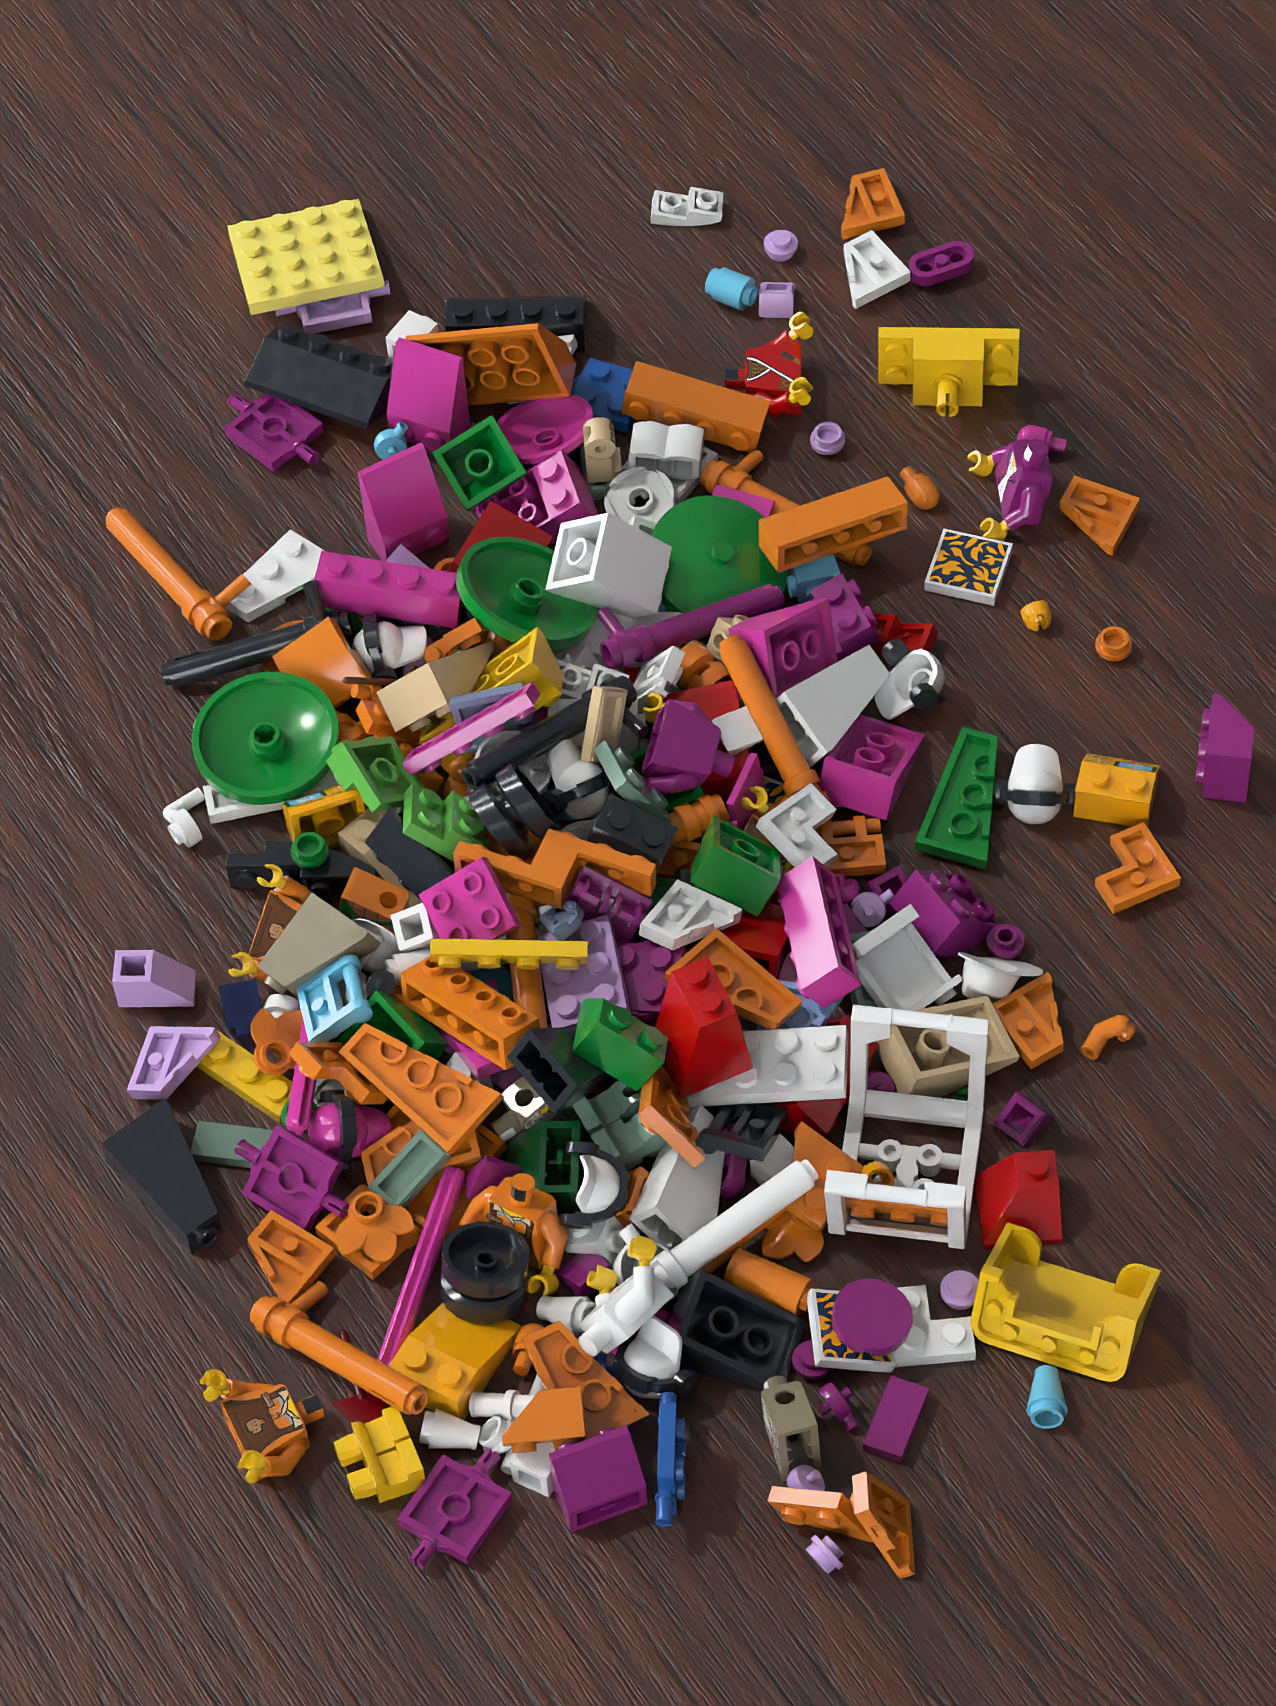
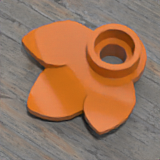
[250,1008,303,1076]
[336,1192,414,1263]
[762,1210,827,1263]

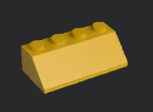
[419,627,564,773]

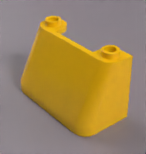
[970,1222,1161,1382]

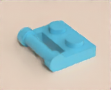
[296,954,373,1042]

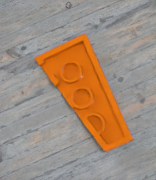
[339,1023,504,1155]

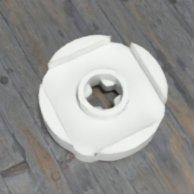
[604,467,676,524]

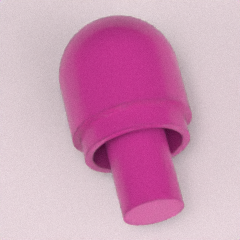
[1017,425,1067,453]

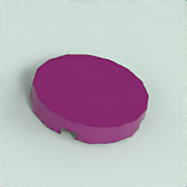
[831,1279,913,1356]

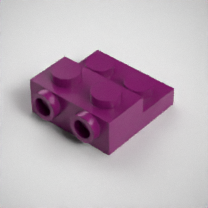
[805,573,878,662]

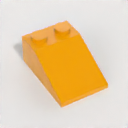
[388,1303,522,1420]

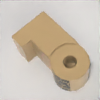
[583,417,622,483]

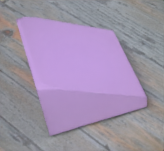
[759,282,795,318]

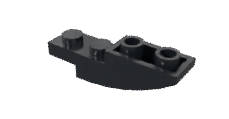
[226,841,377,900]

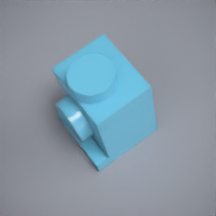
[786,554,840,604]

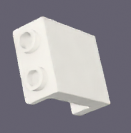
[852,904,963,1011]

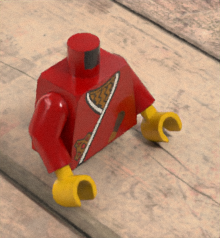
[724,312,813,418]

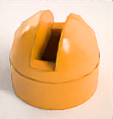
[1020,600,1052,632]
[860,1161,894,1186]

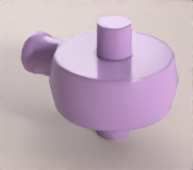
[850,889,894,928]
[787,1464,825,1491]

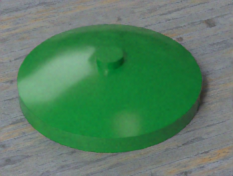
[651,496,788,613]
[456,537,598,650]
[192,672,341,805]

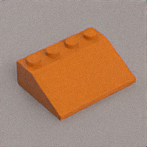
[405,323,576,406]

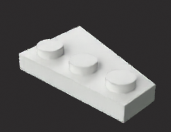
[225,530,324,622]

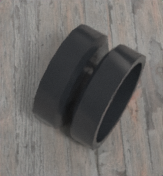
[468,763,561,859]
[440,1221,530,1324]

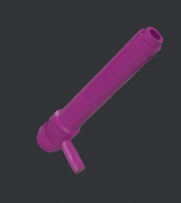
[597,584,784,670]

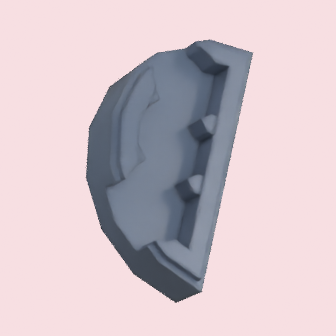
[539,901,584,941]

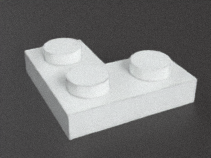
[756,783,837,867]
[894,1285,976,1367]

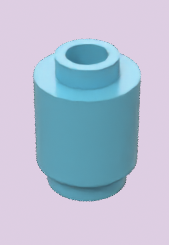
[705,267,758,311]

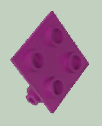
[560,865,653,943]

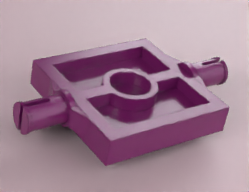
[224,392,324,472]
[616,938,688,1022]
[234,1125,350,1232]
[397,1448,513,1569]

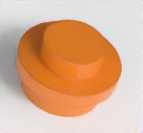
[1095,626,1132,661]

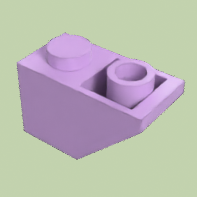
[112,950,197,1007]

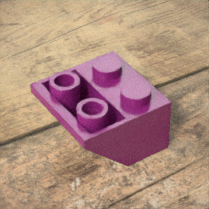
[1195,694,1255,802]
[889,869,1001,957]
[549,1425,648,1533]

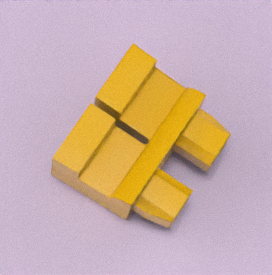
[334,1406,425,1503]

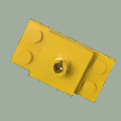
[878,327,1020,417]

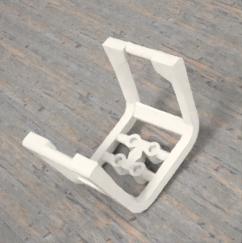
[824,1005,989,1249]

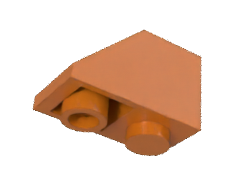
[502,1386,586,1454]

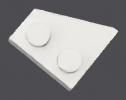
[844,230,910,309]
[639,880,742,950]

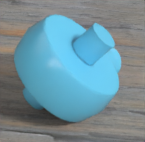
[374,422,408,460]

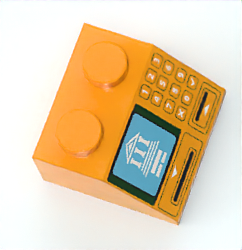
[1073,753,1161,828]
[282,785,365,849]

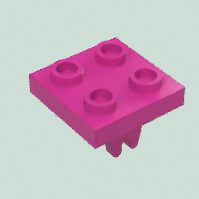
[419,857,522,940]

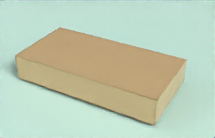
[580,686,628,763]

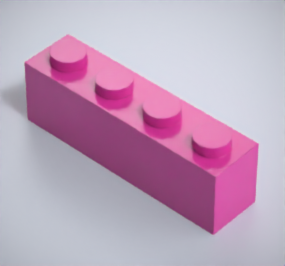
[314,551,463,629]
[778,856,861,1008]

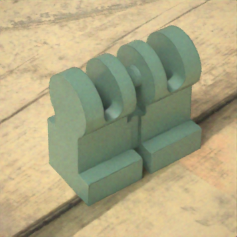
[572,1080,668,1171]

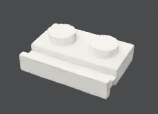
[633,646,685,714]

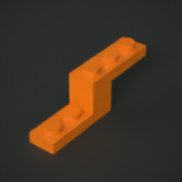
[453,828,656,909]

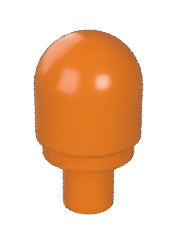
[900,466,940,510]
[513,1323,544,1376]

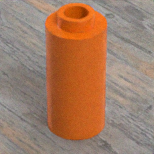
[724,1248,814,1316]

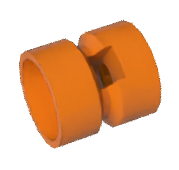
[676,641,732,690]

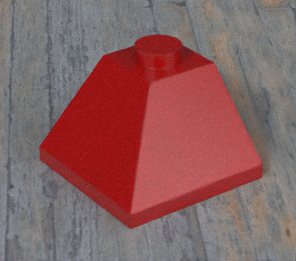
[974,1150,1063,1249]

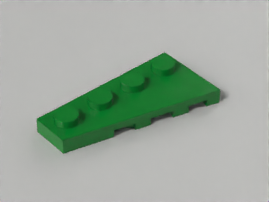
[915,726,998,870]

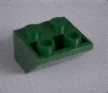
[507,1120,587,1213]

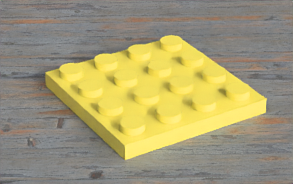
[227,199,385,315]

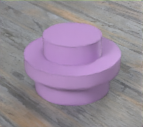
[764,230,798,262]
[810,422,845,455]
[940,1270,979,1310]
[806,1535,844,1574]

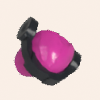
[308,1089,391,1176]

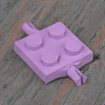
[275,280,390,334]

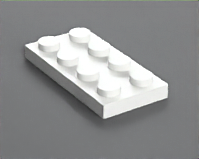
[687,1025,848,1107]

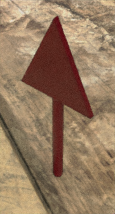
[332,1329,387,1424]

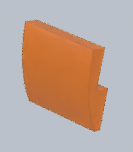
[272,617,372,709]

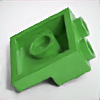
[326,736,425,813]
[403,783,490,862]

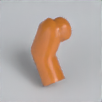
[1080,1015,1135,1060]

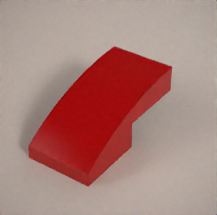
[870,614,938,654]

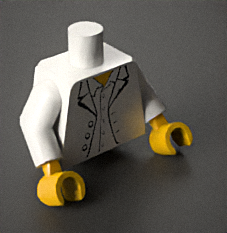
[578,1235,674,1356]

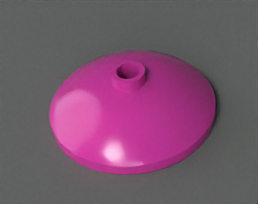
[497,394,594,466]

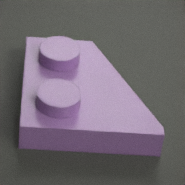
[127,1026,221,1100]

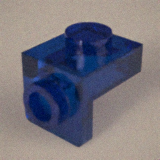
[219,979,262,1037]

